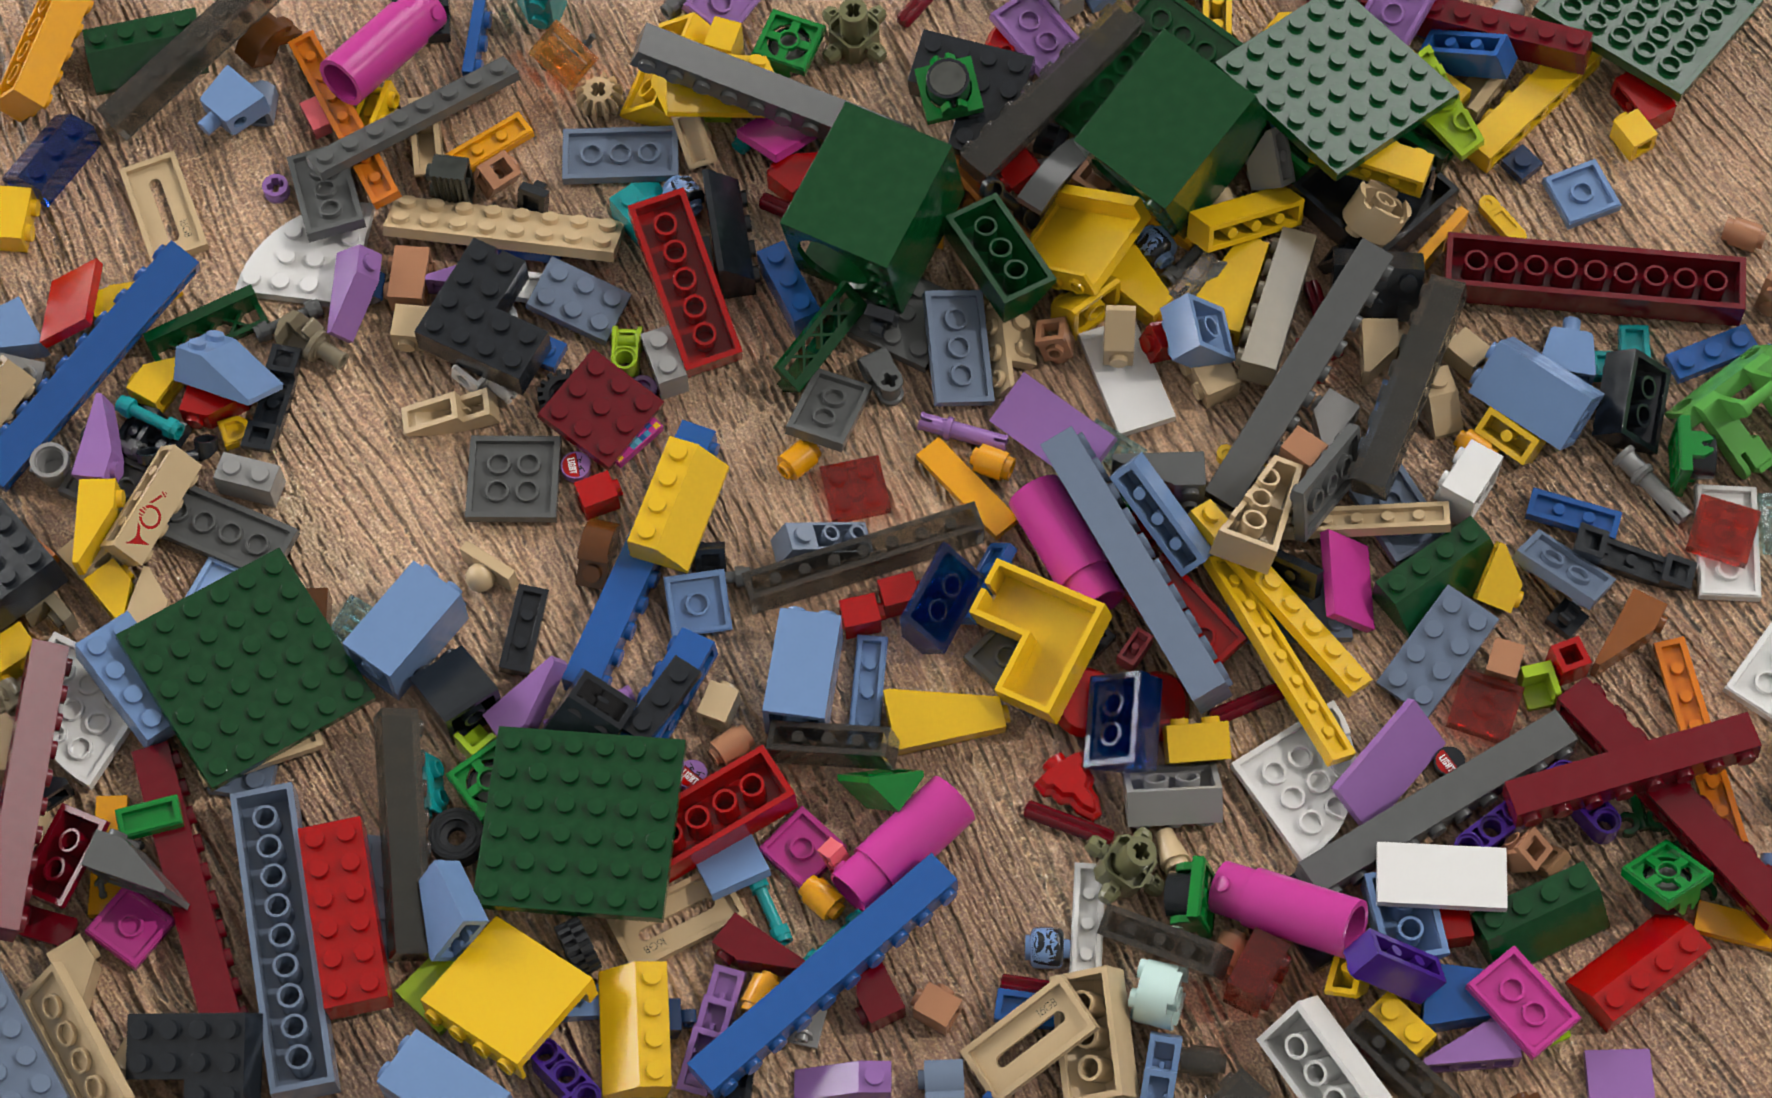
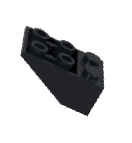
[542,668,638,735]

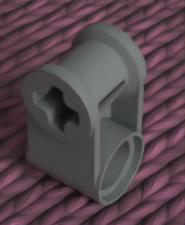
[857,347,904,406]

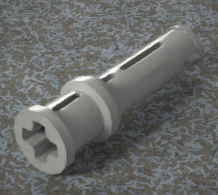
[1612,445,1693,526]

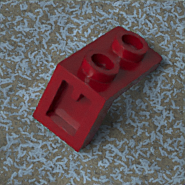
[17,903,79,947]

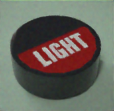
[1433,747,1465,777]

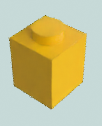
[1609,108,1658,162]

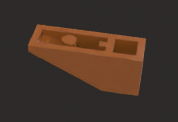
[1590,588,1668,677]

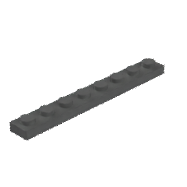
[306,56,520,181]

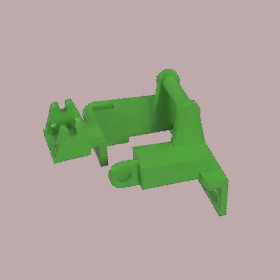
[1664,345,1772,480]

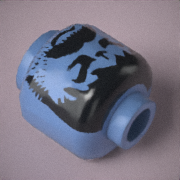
[662,175,705,217]
[1135,225,1177,269]
[1025,927,1070,969]

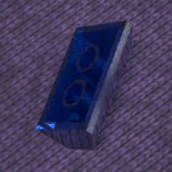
[2,113,101,207]
[900,542,986,654]
[1083,670,1163,773]

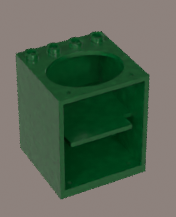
[1074,28,1271,239]
[780,102,965,314]

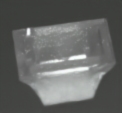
[1169,251,1227,299]

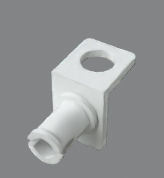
[451,364,518,404]

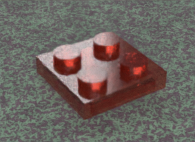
[820,455,891,522]
[1685,494,1762,569]
[1445,668,1525,744]

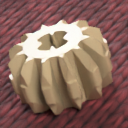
[575,71,624,122]

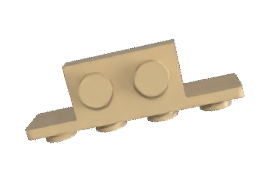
[983,293,1037,399]

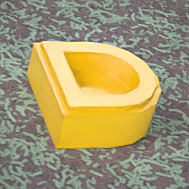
[217,416,248,451]

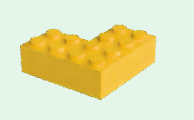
[969,558,1113,725]

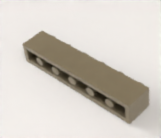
[1235,227,1317,387]

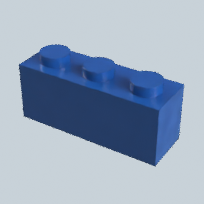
[1420,29,1518,80]
[757,240,820,338]

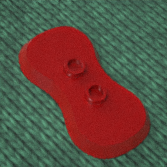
[1058,668,1190,741]

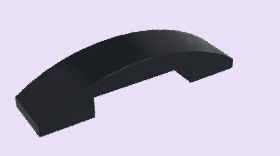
[240,343,302,453]
[1572,522,1697,592]

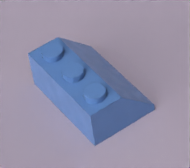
[1360,872,1450,960]

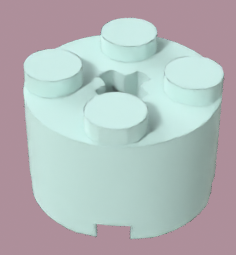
[1128,959,1189,1031]

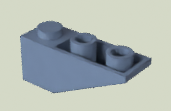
[770,522,873,567]

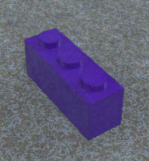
[1343,928,1447,1004]

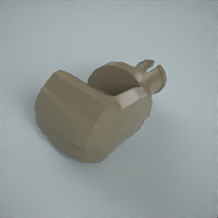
[274,310,349,370]

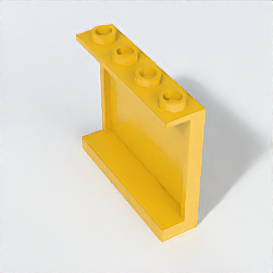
[1029,184,1152,296]
[420,916,598,1080]

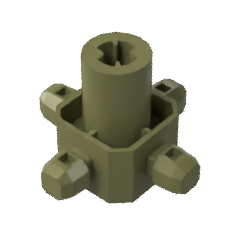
[822,0,887,64]
[1084,827,1165,906]

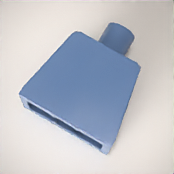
[197,65,271,136]
[1542,316,1596,385]

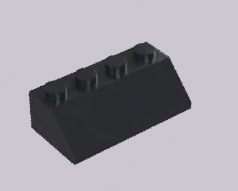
[702,169,761,299]

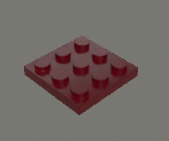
[537,349,664,471]

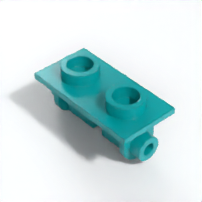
[410,751,449,820]

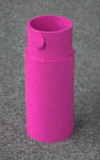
[320,0,447,105]
[1009,474,1125,611]
[831,776,975,912]
[1208,861,1368,959]

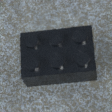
[1329,248,1425,323]

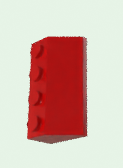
[1565,914,1712,1033]

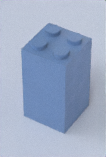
[1469,337,1605,451]
[342,560,469,701]
[762,606,843,742]
[376,1029,513,1098]

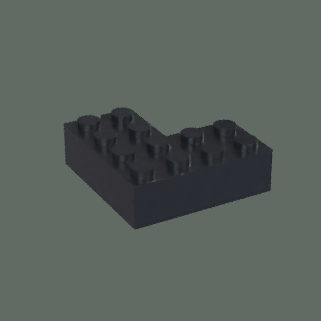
[908,29,1035,173]
[1292,165,1459,252]
[414,238,552,396]
[0,497,69,632]
[126,1012,263,1098]

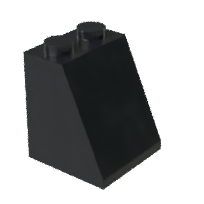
[410,645,501,746]

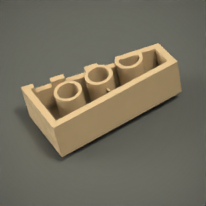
[1209,455,1304,575]

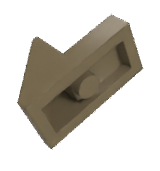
[25,592,80,634]

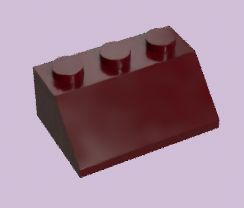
[28,803,110,910]

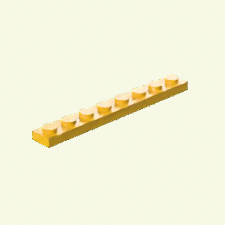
[1188,499,1373,698]
[1203,556,1356,767]

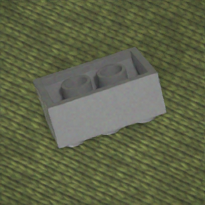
[1122,762,1223,829]

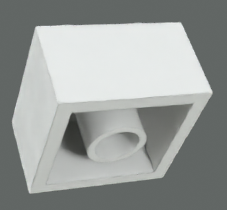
[1433,439,1504,525]

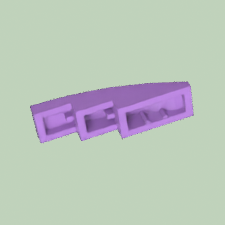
[676,964,747,1097]

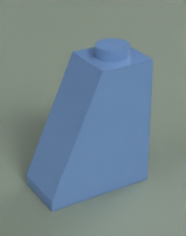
[0,296,50,359]
[419,860,489,961]

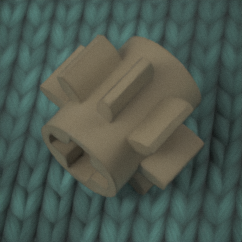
[0,677,21,716]

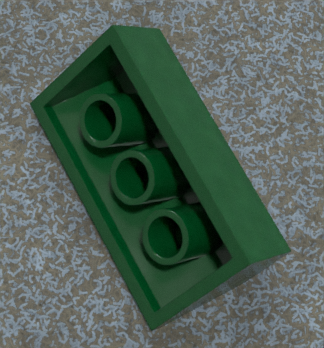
[82,7,210,96]
[945,192,1057,323]
[1372,516,1494,639]
[1470,861,1610,965]

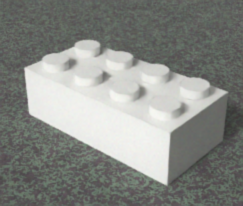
[1256,995,1393,1098]

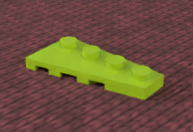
[1417,44,1485,162]

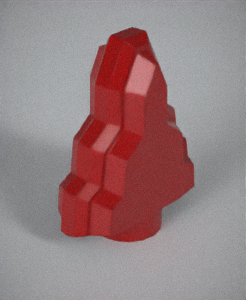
[1033,750,1102,822]

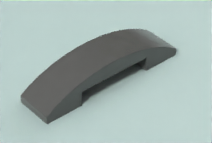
[1016,137,1086,216]

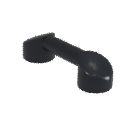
[979,176,1043,229]
[136,434,219,468]

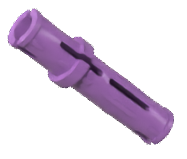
[917,411,1009,451]

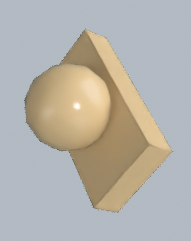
[671,116,718,170]
[460,541,518,593]

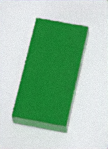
[115,794,185,840]

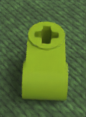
[611,326,644,378]

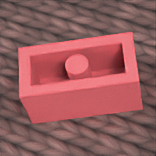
[299,96,333,140]
[1116,626,1154,673]
[817,837,850,874]

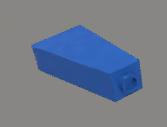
[1420,964,1544,1033]

